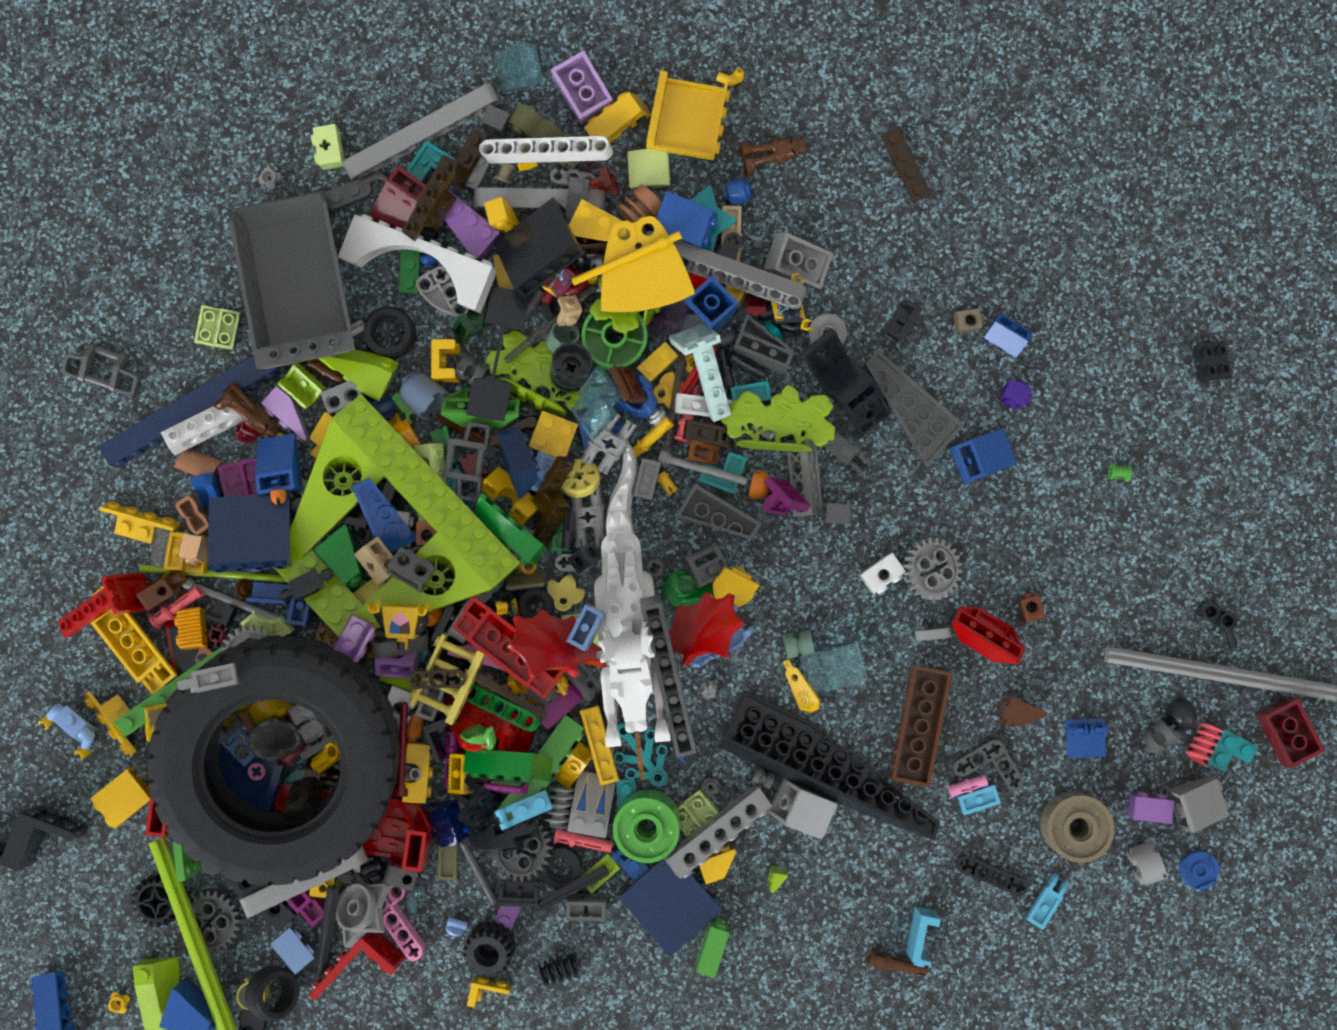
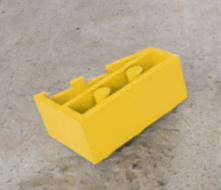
[584,92,652,148]
[569,199,630,242]

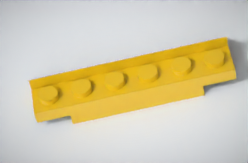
[91,586,178,695]

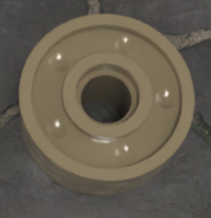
[1040,791,1114,863]

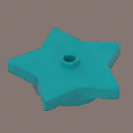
[688,185,737,253]

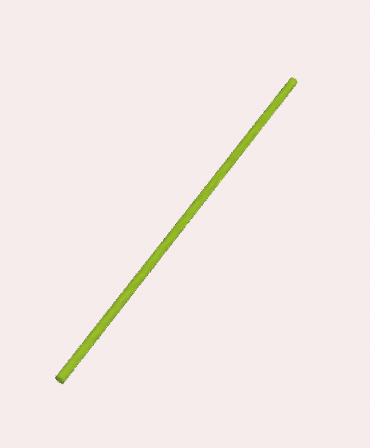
[139,565,503,594]

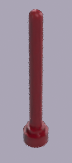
[392,702,408,797]

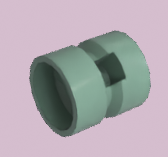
[783,630,814,659]

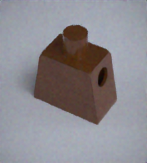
[136,571,186,611]

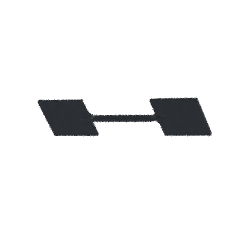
[466,286,529,422]

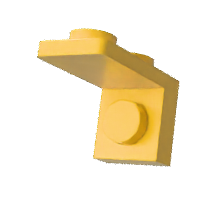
[554,742,592,788]
[467,976,512,1007]

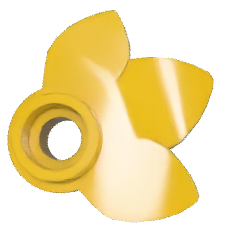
[652,372,684,410]

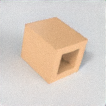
[178,534,208,565]

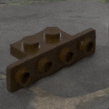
[402,165,457,241]

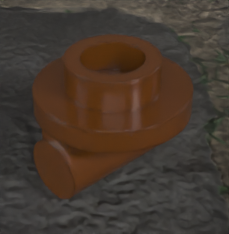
[235,579,253,600]

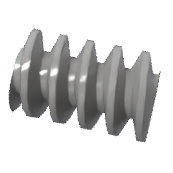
[545,786,575,829]

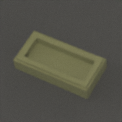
[437,840,459,881]

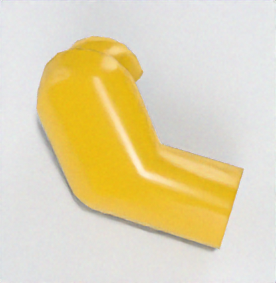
[716,68,744,86]

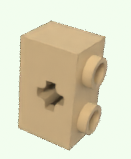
[354,536,393,585]

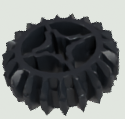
[131,873,176,927]

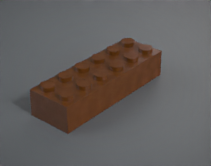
[888,664,953,788]

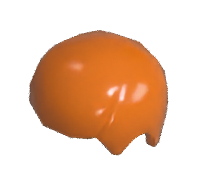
[748,470,770,500]

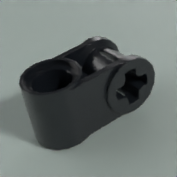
[717,232,742,260]

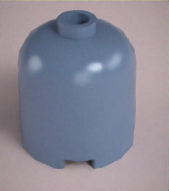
[400,372,449,421]

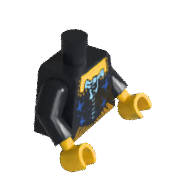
[760,273,814,334]
[484,591,521,626]

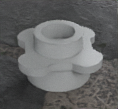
[258,167,281,190]
[701,679,716,700]

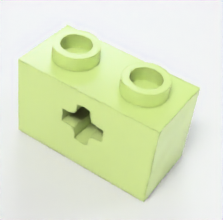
[311,124,345,170]

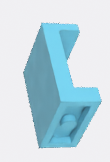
[906,906,941,967]

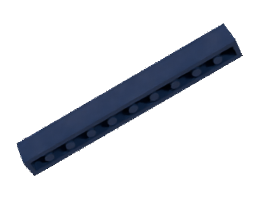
[98,356,281,468]

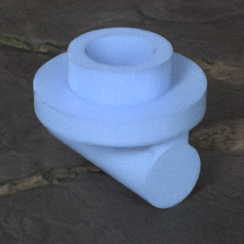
[446,917,467,936]

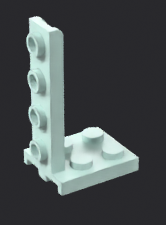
[669,323,731,422]

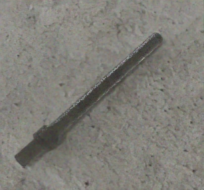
[504,284,597,364]
[663,351,686,449]

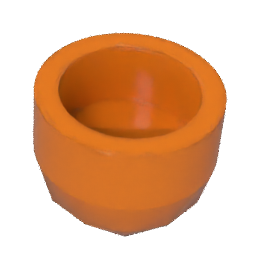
[270,490,287,505]

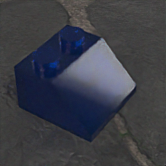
[422,799,468,847]

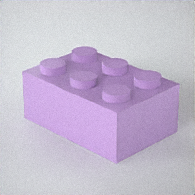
[551,50,613,125]

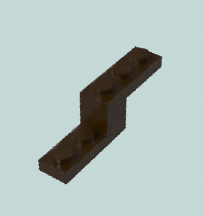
[416,128,491,206]
[532,456,576,547]

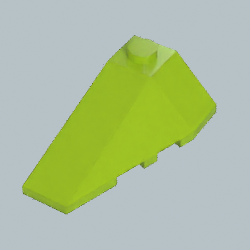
[318,345,399,401]
[133,956,181,1030]

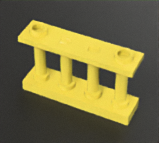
[409,633,486,725]

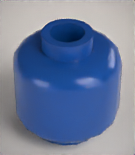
[723,178,752,205]

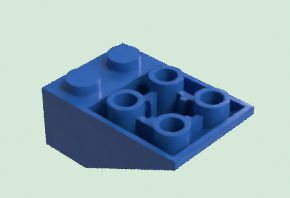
[950,428,1017,484]
[255,433,303,495]

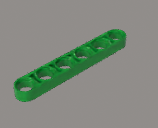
[452,677,540,732]

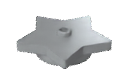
[335,872,390,948]

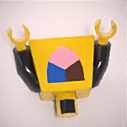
[367,600,430,650]

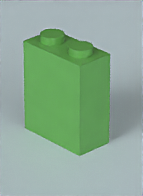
[696,917,730,978]

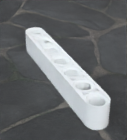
[479,136,613,164]

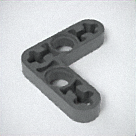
[952,739,1023,791]

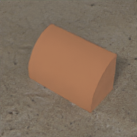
[174,448,224,479]

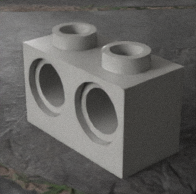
[320,381,367,416]

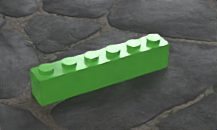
[498,714,585,825]

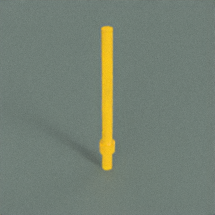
[571,231,682,286]

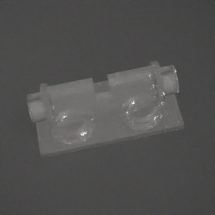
[151,527,173,566]

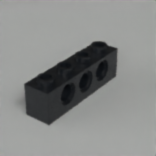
[223,877,297,932]

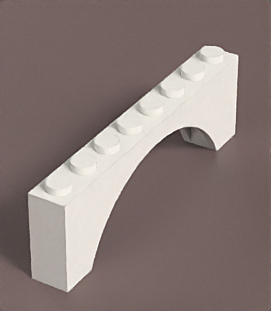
[338,214,497,313]

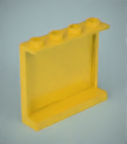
[646,70,730,161]

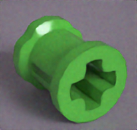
[1108,463,1132,482]

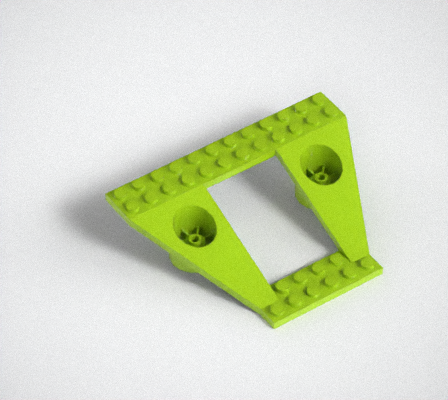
[273,394,520,638]

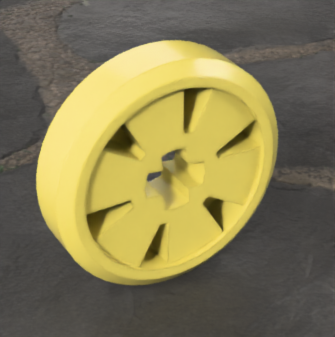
[561,458,600,498]

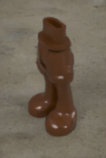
[738,137,806,177]
[214,381,280,438]

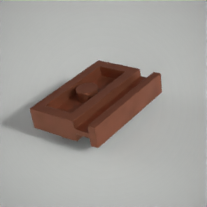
[609,365,647,404]

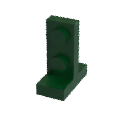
[451,303,492,346]

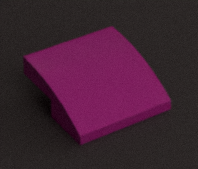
[218,458,257,497]

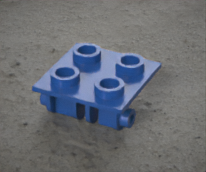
[1066,718,1108,758]

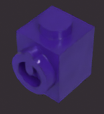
[999,379,1032,410]

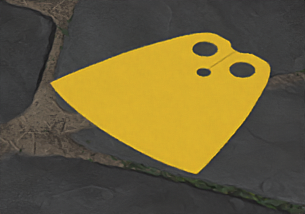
[601,216,695,312]

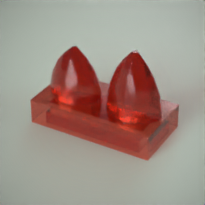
[589,167,621,194]

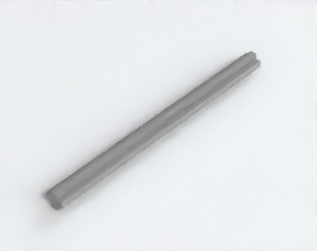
[1104,646,1337,701]

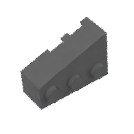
[732,314,795,375]

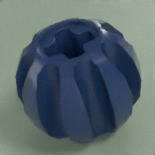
[369,394,396,421]

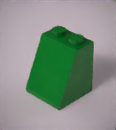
[314,524,366,589]

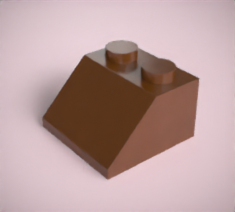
[994,693,1048,727]

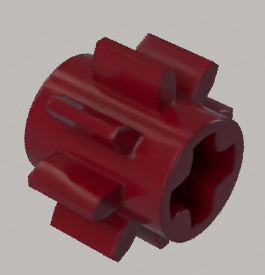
[235,422,259,445]
[206,623,231,647]

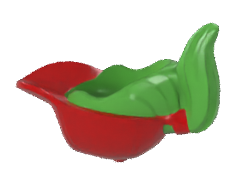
[450,720,496,752]

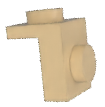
[557,295,582,326]

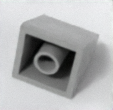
[1166,776,1229,833]
[768,778,838,840]

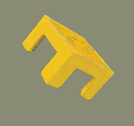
[431,339,460,383]

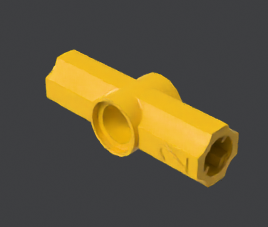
[311,741,340,774]

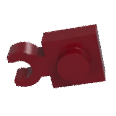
[746,294,766,316]

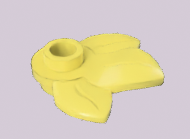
[547,574,585,612]

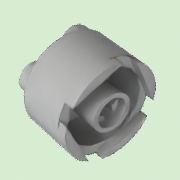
[1126,841,1167,886]

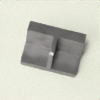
[633,458,661,500]

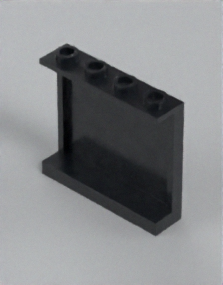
[493,197,586,298]

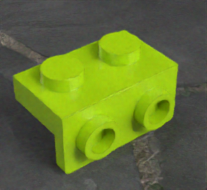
[277,363,326,409]

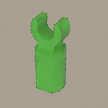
[391,392,420,424]

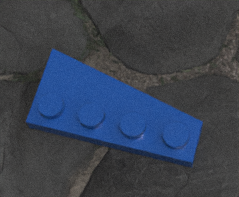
[351,477,416,553]

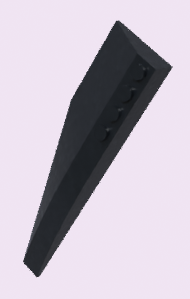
[718,690,940,841]

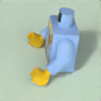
[38,704,97,761]

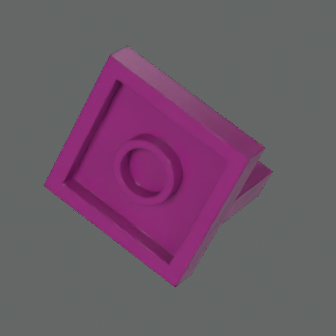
[761,476,811,515]

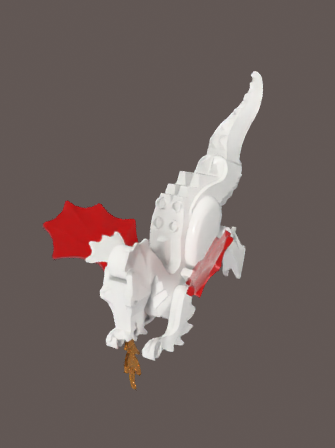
[507,444,745,781]

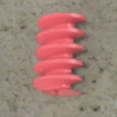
[1185,723,1225,767]

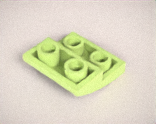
[628,149,670,190]
[194,305,240,350]
[678,788,720,837]

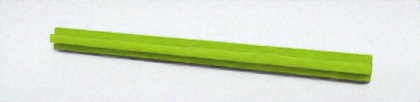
[149,837,237,1030]

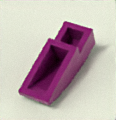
[540,683,589,730]
[286,889,325,927]

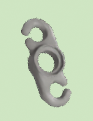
[550,168,597,189]

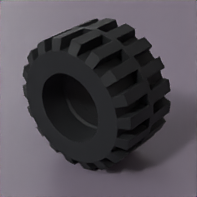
[463,921,516,976]

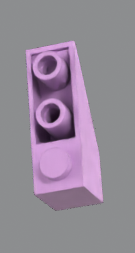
[262,386,311,442]

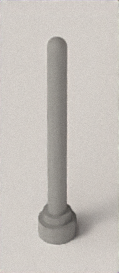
[658,450,748,485]

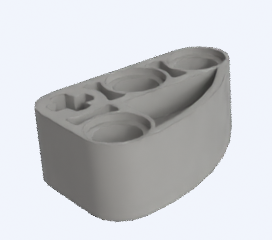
[416,266,471,319]

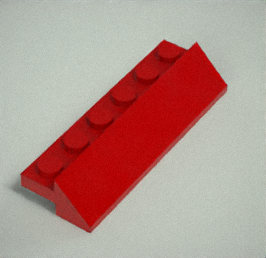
[452,596,565,699]

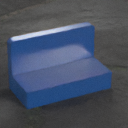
[190,472,224,507]
[248,582,291,604]

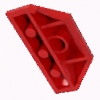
[952,607,1026,664]

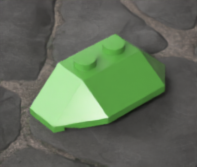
[441,388,520,428]

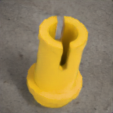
[657,471,678,496]

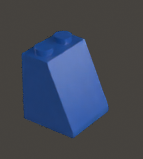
[653,191,718,249]
[684,276,739,332]
[159,978,217,1030]

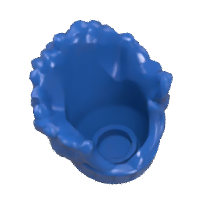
[608,371,657,419]

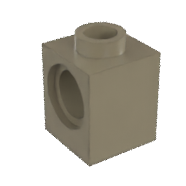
[953,309,984,334]

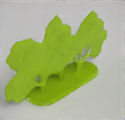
[721,384,835,453]

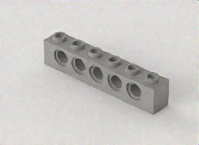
[664,785,772,879]

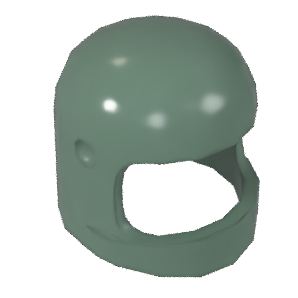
[546,322,580,353]

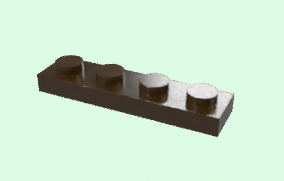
[880,126,931,204]
[475,673,548,721]

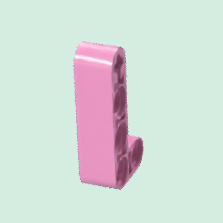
[382,886,425,961]

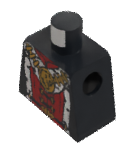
[382,857,429,891]

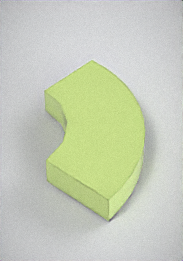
[240,611,295,637]

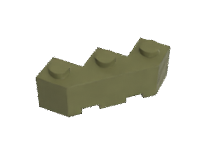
[508,103,586,168]

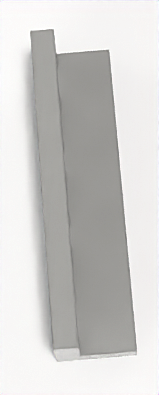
[786,439,823,517]

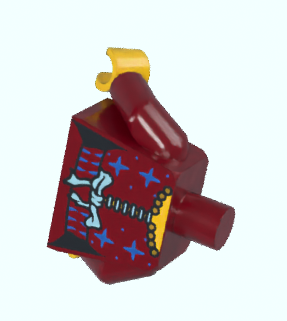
[541,265,598,304]

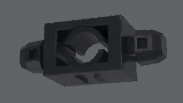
[280,568,334,602]

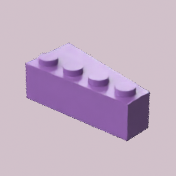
[444,189,502,262]

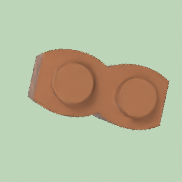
[176,495,209,536]

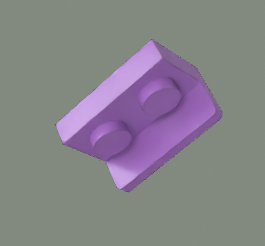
[333,614,376,662]

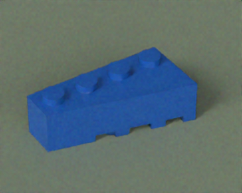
[31,971,76,1030]

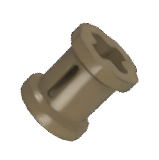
[493,163,516,186]

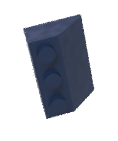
[497,426,540,499]

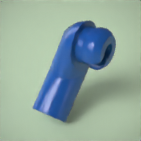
[420,242,444,266]

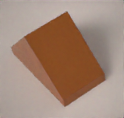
[688,440,720,466]

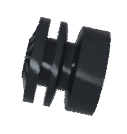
[550,343,592,393]

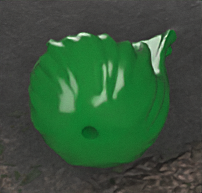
[662,571,713,606]

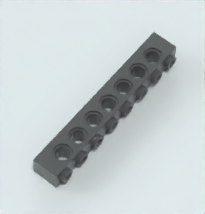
[640,594,697,758]

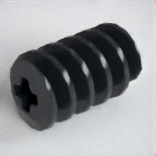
[538,952,581,987]

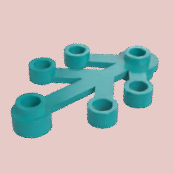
[614,722,668,787]

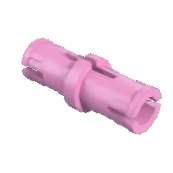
[947,774,988,798]

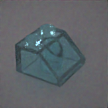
[495,42,543,93]

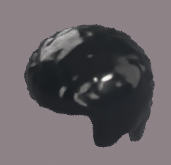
[1165,698,1197,731]

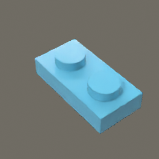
[957,784,1001,815]

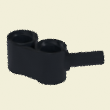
[1196,603,1238,650]

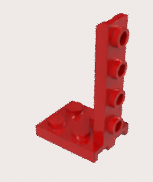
[58,573,156,638]
[444,694,537,753]
[309,933,406,1000]

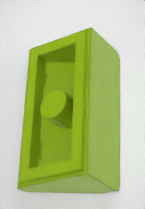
[768,865,788,893]

